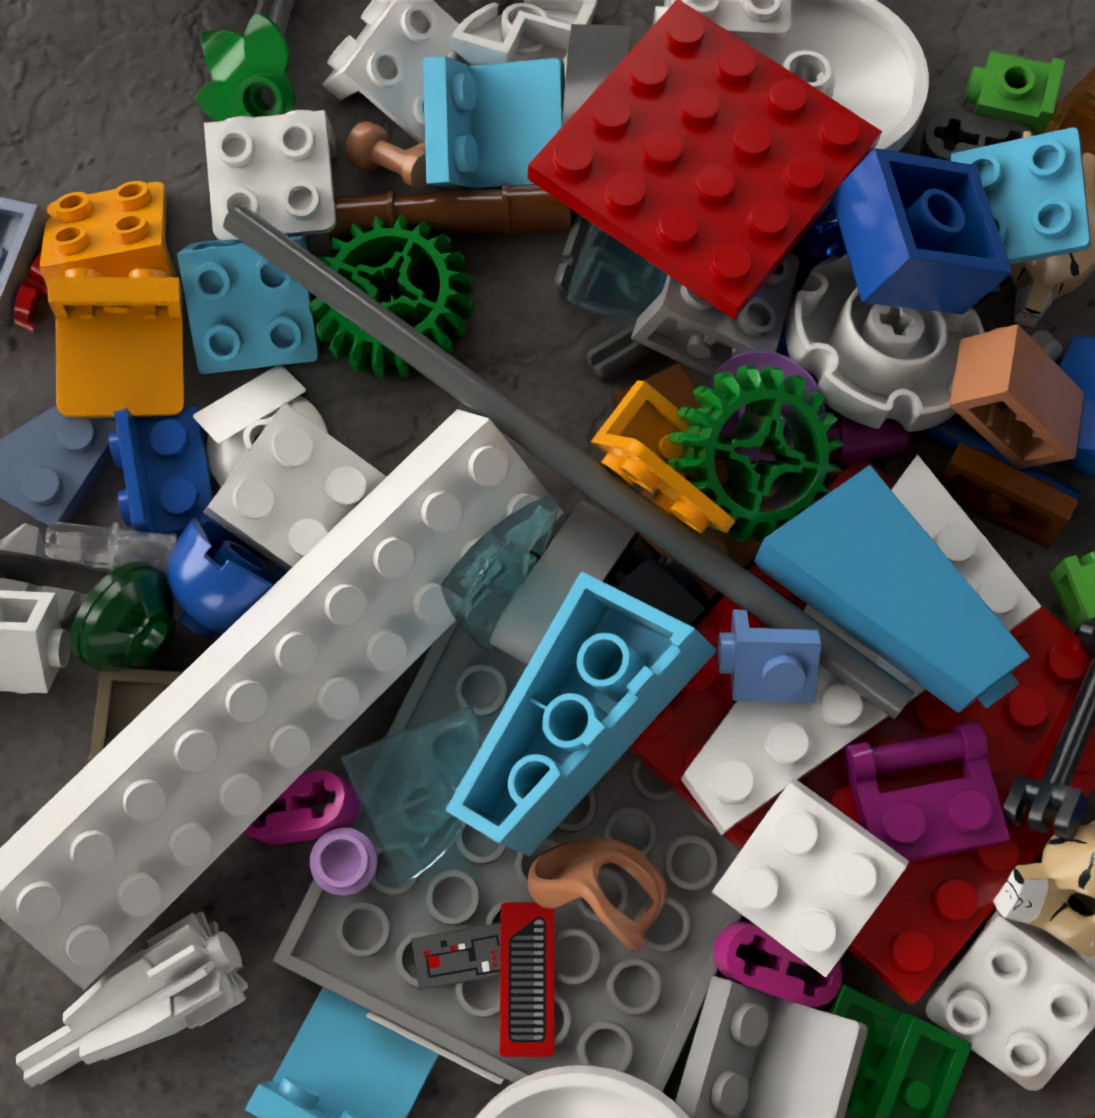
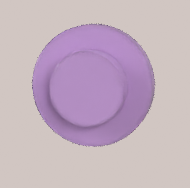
[310,827,378,896]

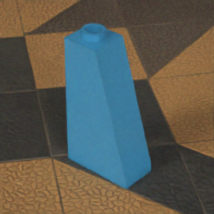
[754,465,1030,713]

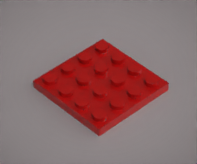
[527,0,882,320]

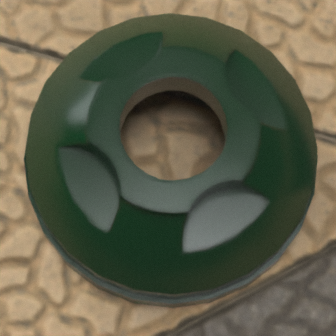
[70,561,176,672]

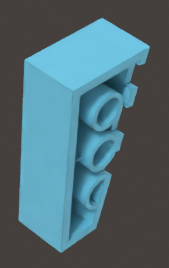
[445,571,717,856]

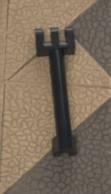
[1002,619,1095,840]

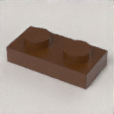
[939,442,1079,549]

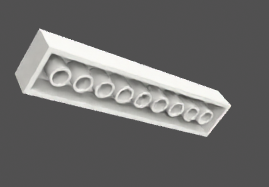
[0,409,564,990]

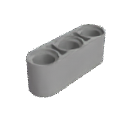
[490,500,639,665]

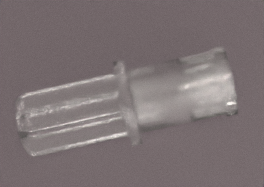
[45,522,177,573]

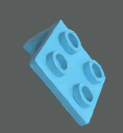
[423,56,565,190]
[951,128,1091,293]
[177,235,320,374]
[245,987,440,1118]

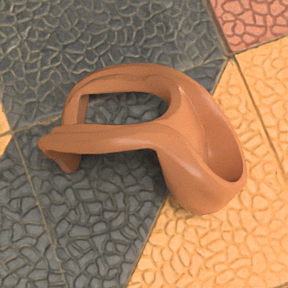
[528,837,667,952]

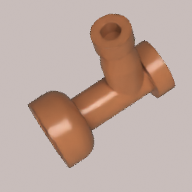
[345,121,427,189]

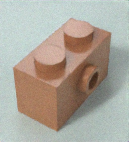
[949,324,1084,469]

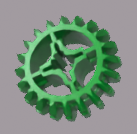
[308,214,474,380]
[667,365,844,542]

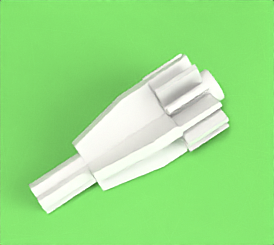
[16,912,248,1087]

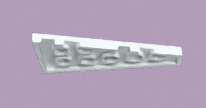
[681,455,1041,835]

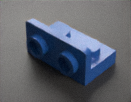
[109,406,220,544]

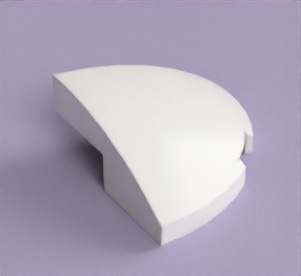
[450,0,597,79]

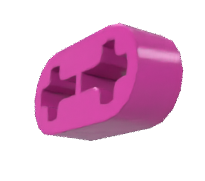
[243,770,360,845]
[713,921,843,1008]

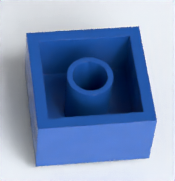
[831,148,1012,315]

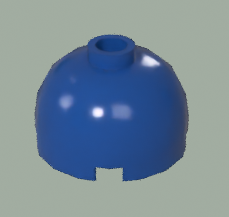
[167,518,287,639]

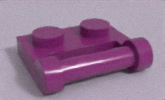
[843,721,1010,862]

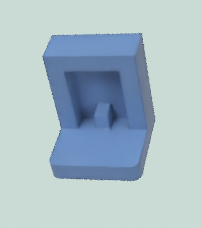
[718,609,821,703]

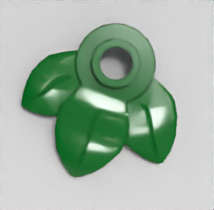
[195,13,296,121]

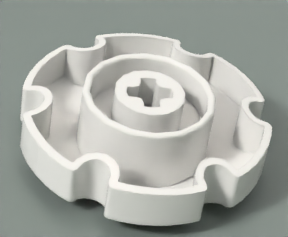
[785,252,985,432]

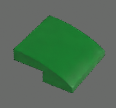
[823,984,972,1118]

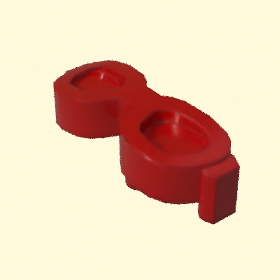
[14,253,48,334]

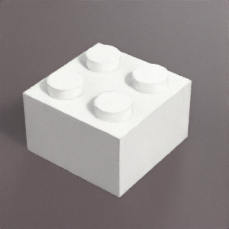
[203,402,387,572]

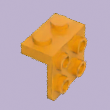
[39,181,182,292]
[48,268,184,418]
[591,380,735,533]

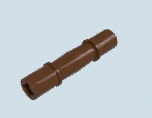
[328,183,571,243]

